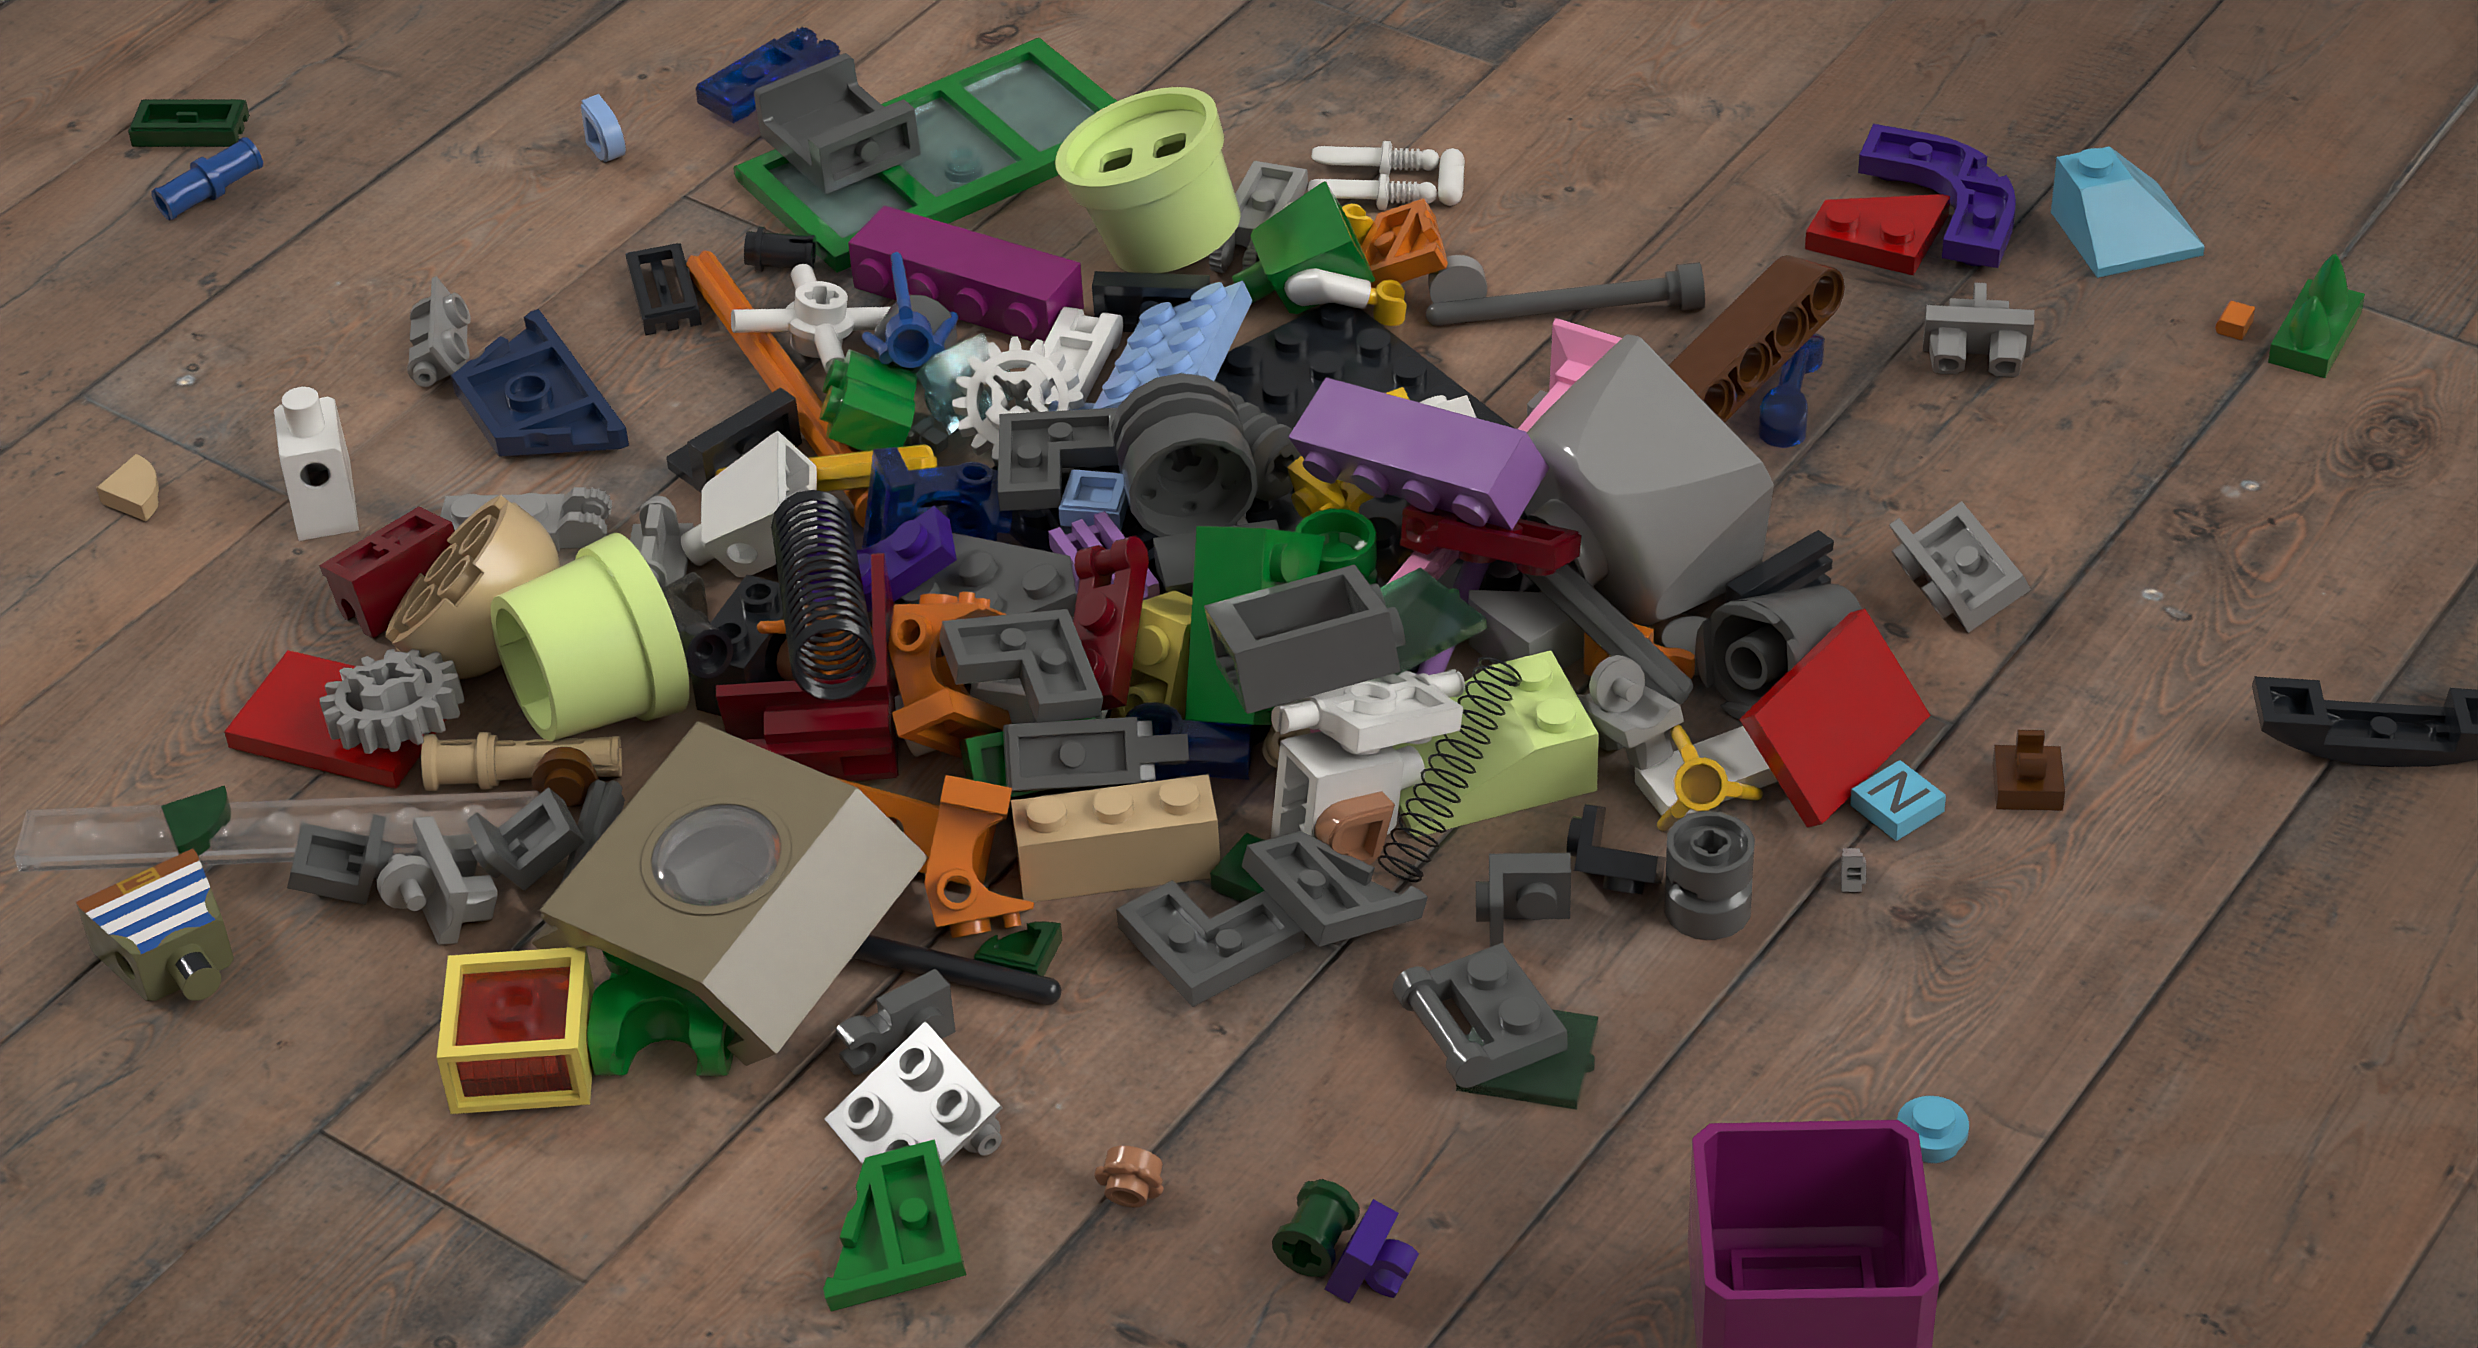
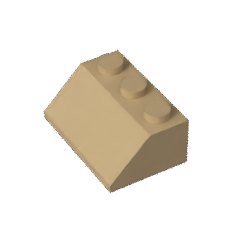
[1009,774,1220,902]

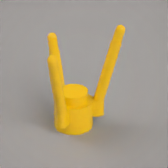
[1657,724,1763,831]

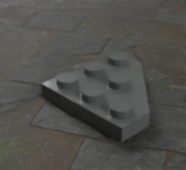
[894,533,1080,656]

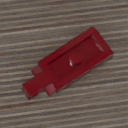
[1400,505,1582,576]

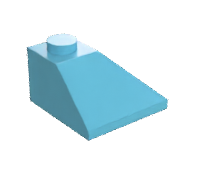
[2051,146,2205,278]

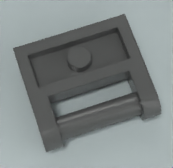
[1392,943,1567,1088]

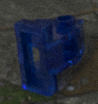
[862,447,1012,549]

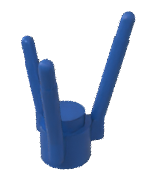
[862,252,958,368]

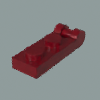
[1073,536,1149,711]

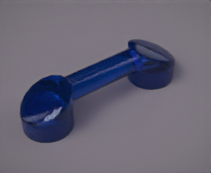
[1759,333,1825,448]

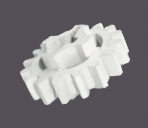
[952,336,1085,466]

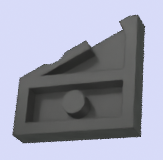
[1242,831,1428,947]

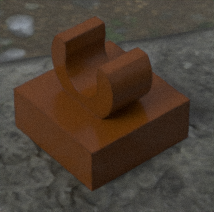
[1992,730,2065,811]

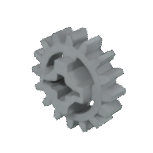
[320,649,465,754]

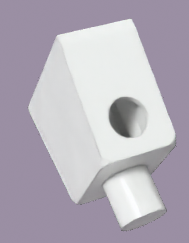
[274,387,359,541]
[681,431,818,578]
[1271,731,1425,839]

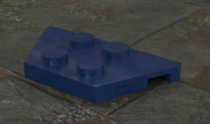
[451,309,629,457]

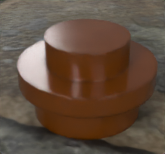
[531,747,598,807]

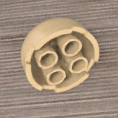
[386,495,560,679]

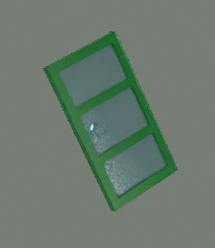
[733,37,1117,273]

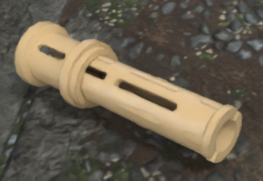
[421,732,622,791]

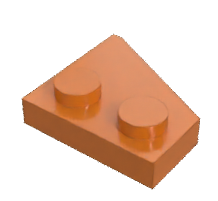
[1361,198,1448,288]

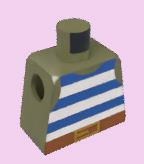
[76,848,234,1001]

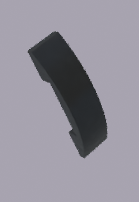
[2252,676,2478,767]

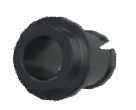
[744,226,816,272]

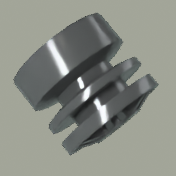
[1111,373,1258,537]

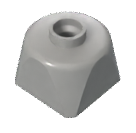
[1524,334,1774,627]

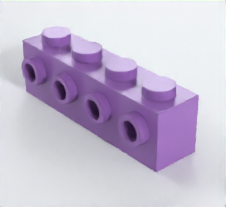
[1288,378,1549,530]

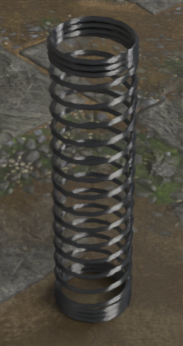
[771,490,877,701]

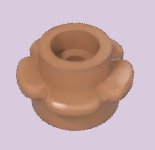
[1094,1146,1164,1207]

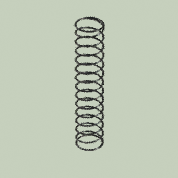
[1377,657,1522,882]

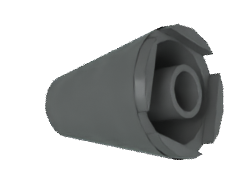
[1695,584,1862,719]

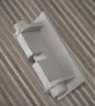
[407,276,471,387]
[630,496,694,608]

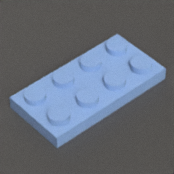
[1093,281,1252,409]

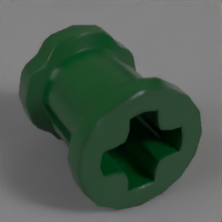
[1272,1179,1360,1277]

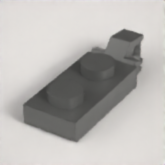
[1003,717,1189,793]

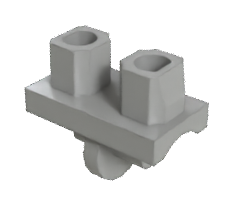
[1923,283,2035,377]
[1576,655,1684,770]
[377,816,497,945]

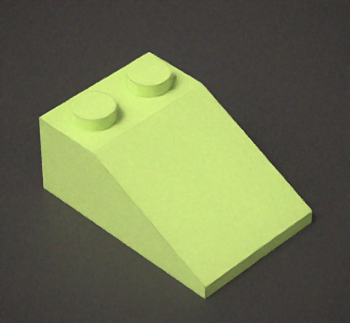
[1392,650,1598,837]

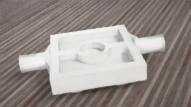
[1271,668,1465,756]

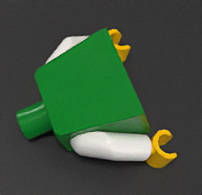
[1232,181,1407,326]

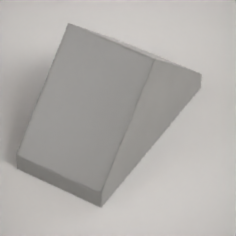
[1469,590,1584,670]

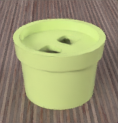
[1055,87,1241,273]
[491,532,689,742]

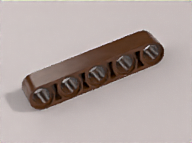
[1668,255,1845,423]

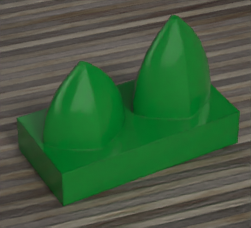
[2268,254,2365,378]

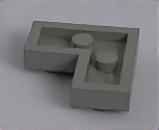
[998,408,1119,511]
[939,609,1103,723]
[1116,880,1305,1007]

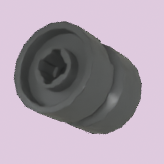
[1664,811,1755,940]

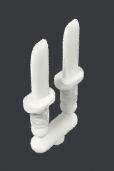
[1308,141,1465,210]

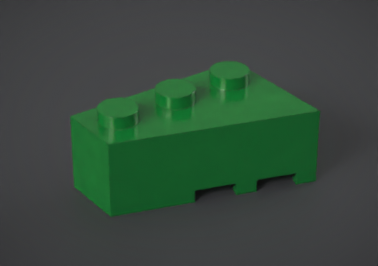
[1185,526,1325,725]

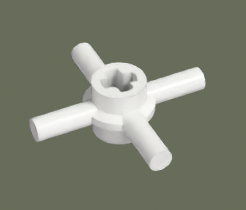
[731,264,890,374]

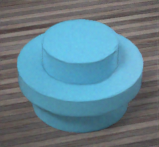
[1897,1096,1969,1163]

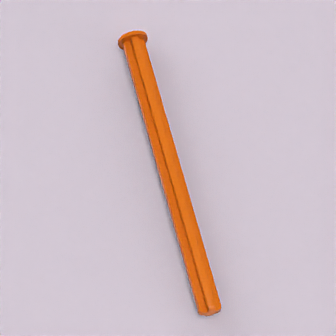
[686,250,901,530]

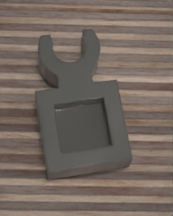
[835,969,956,1075]

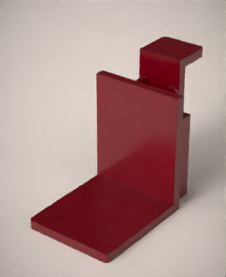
[716,553,899,781]

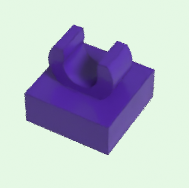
[1324,1199,1419,1303]

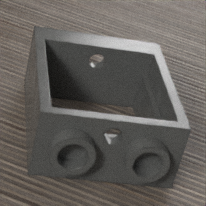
[1204,565,1405,714]

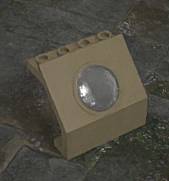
[531,721,929,1066]

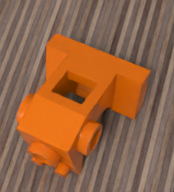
[888,592,1012,758]
[924,775,1034,938]

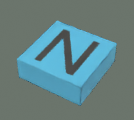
[1850,760,1946,841]

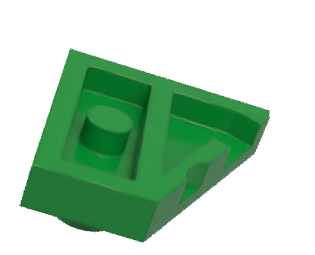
[823,1139,967,1312]

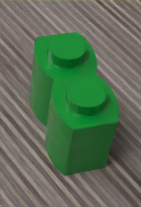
[819,349,917,451]

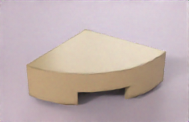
[96,454,159,521]

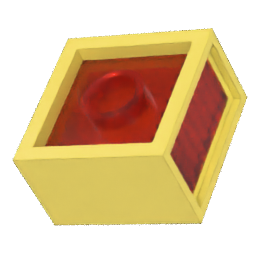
[437,946,595,1114]

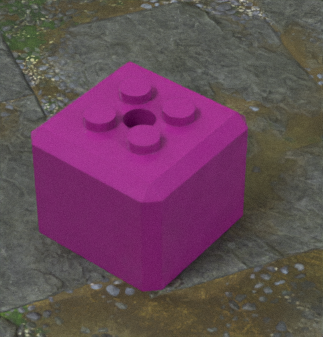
[1687,1120,1939,1348]

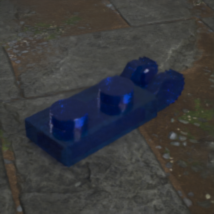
[695,27,841,124]

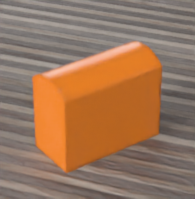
[2215,301,2255,340]

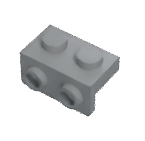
[1889,501,2031,633]

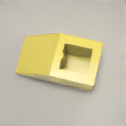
[1110,590,1192,736]

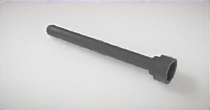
[1426,262,1705,326]

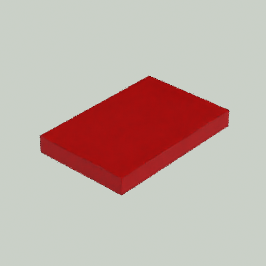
[1739,609,1930,828]
[224,650,447,789]

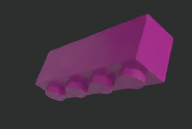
[848,205,1084,344]

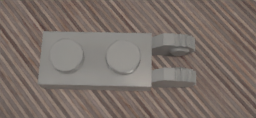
[1209,161,1308,273]
[440,487,612,551]

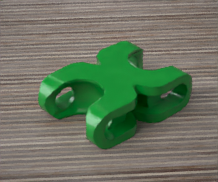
[587,951,737,1076]

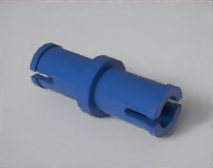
[151,137,263,220]

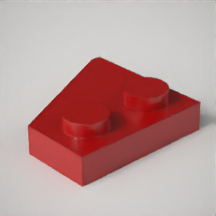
[1805,194,1950,276]

